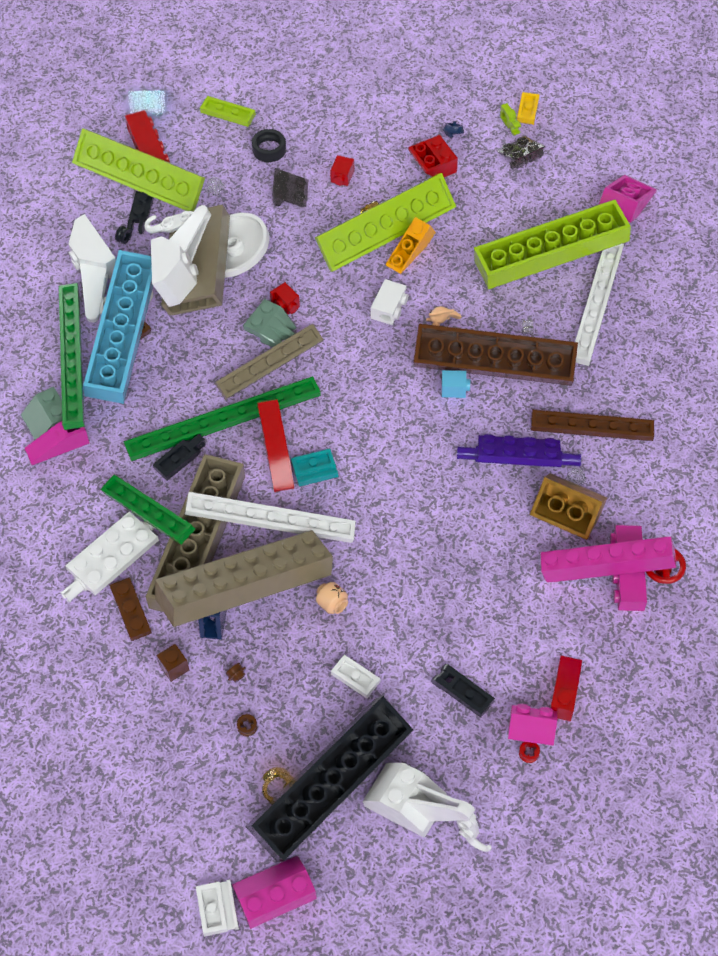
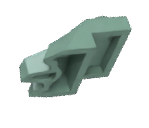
[243,299,297,347]

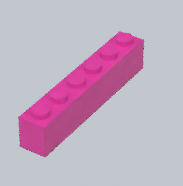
[541,536,676,582]

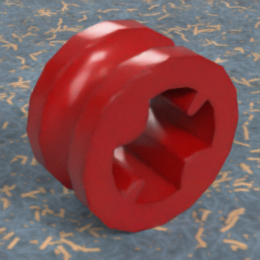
[519,741,540,763]

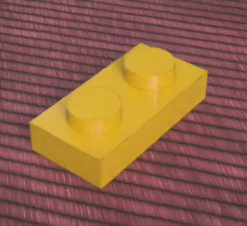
[517,92,540,125]

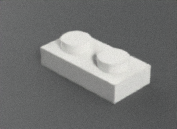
[331,655,380,698]

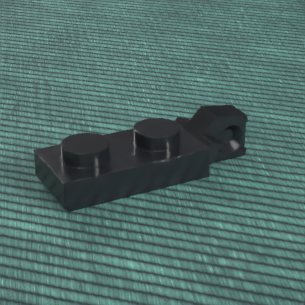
[153,434,206,481]

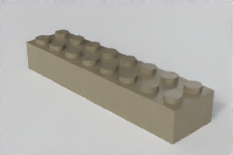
[145,454,245,612]
[155,530,333,627]

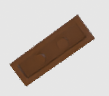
[109,577,152,641]

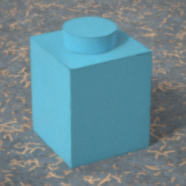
[442,370,470,398]

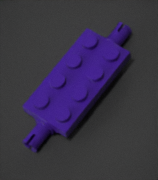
[457,434,581,467]

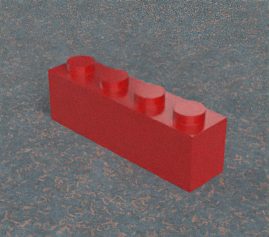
[125,110,170,163]

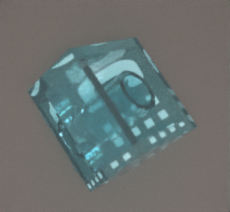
[128,90,168,116]

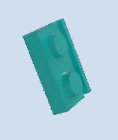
[291,449,339,487]

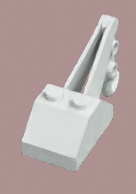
[144,205,211,307]
[68,214,153,323]
[363,763,491,852]

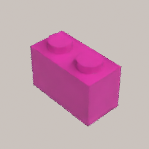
[508,704,557,746]

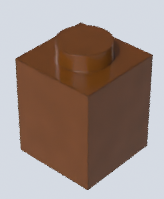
[156,644,190,682]

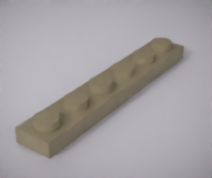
[215,324,324,400]

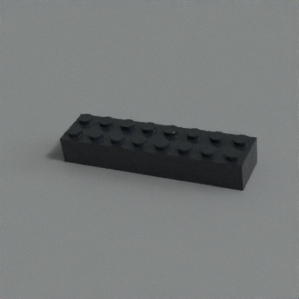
[245,696,413,862]

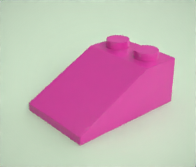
[599,175,657,223]

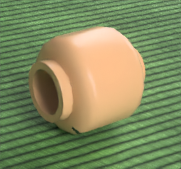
[316,582,348,614]

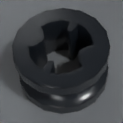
[115,226,132,245]

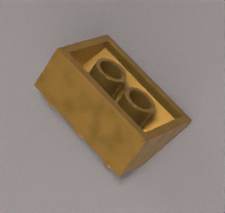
[530,473,607,540]

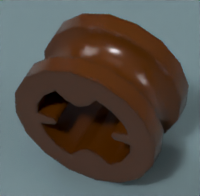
[237,714,258,737]

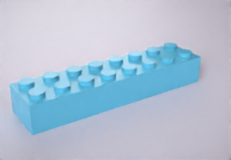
[83,250,153,404]

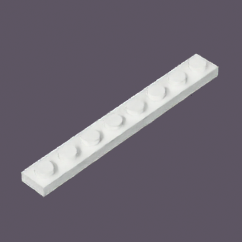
[575,244,624,366]
[185,492,356,543]

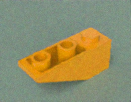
[385,217,436,274]

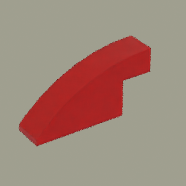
[257,399,294,492]

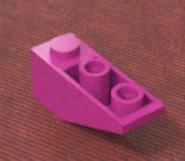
[25,421,90,465]

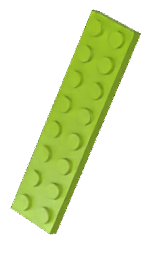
[72,128,205,211]
[314,173,456,272]

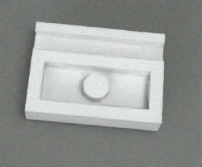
[196,879,239,937]

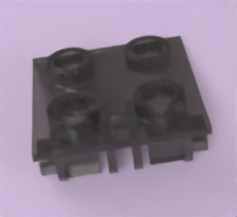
[496,136,546,169]
[272,168,309,207]

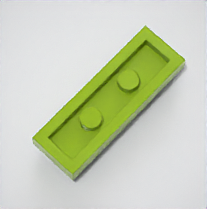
[200,96,256,127]

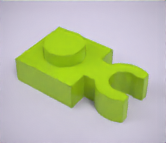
[500,103,521,135]

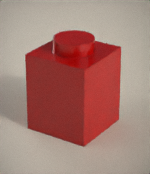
[330,155,355,186]

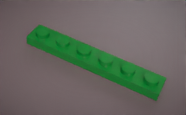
[100,474,195,545]

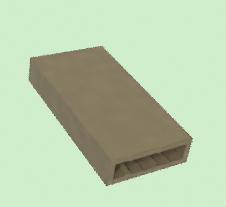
[161,204,230,315]

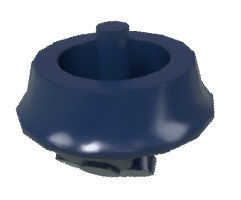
[443,121,464,139]

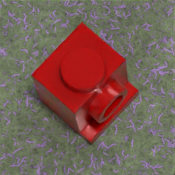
[270,282,300,314]

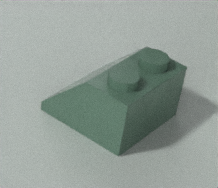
[21,386,62,440]

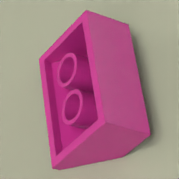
[232,855,317,929]

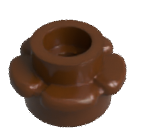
[225,663,246,683]

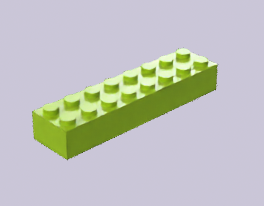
[474,200,631,290]

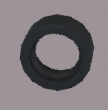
[252,129,286,163]

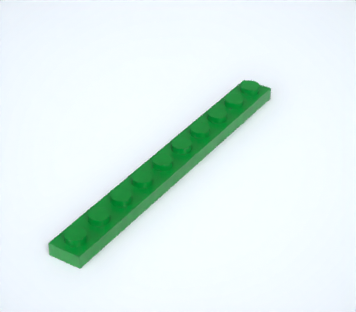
[59,283,85,430]
[124,376,321,462]

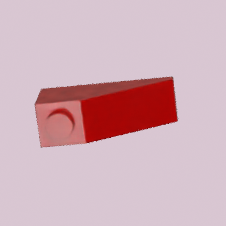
[550,656,582,721]

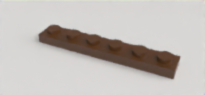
[531,409,654,441]

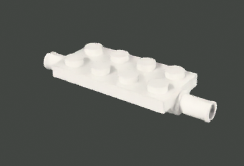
[60,512,159,603]

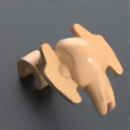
[426,306,462,326]

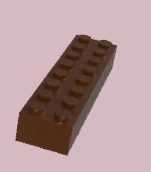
[413,324,578,386]

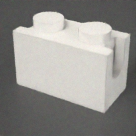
[371,279,409,325]

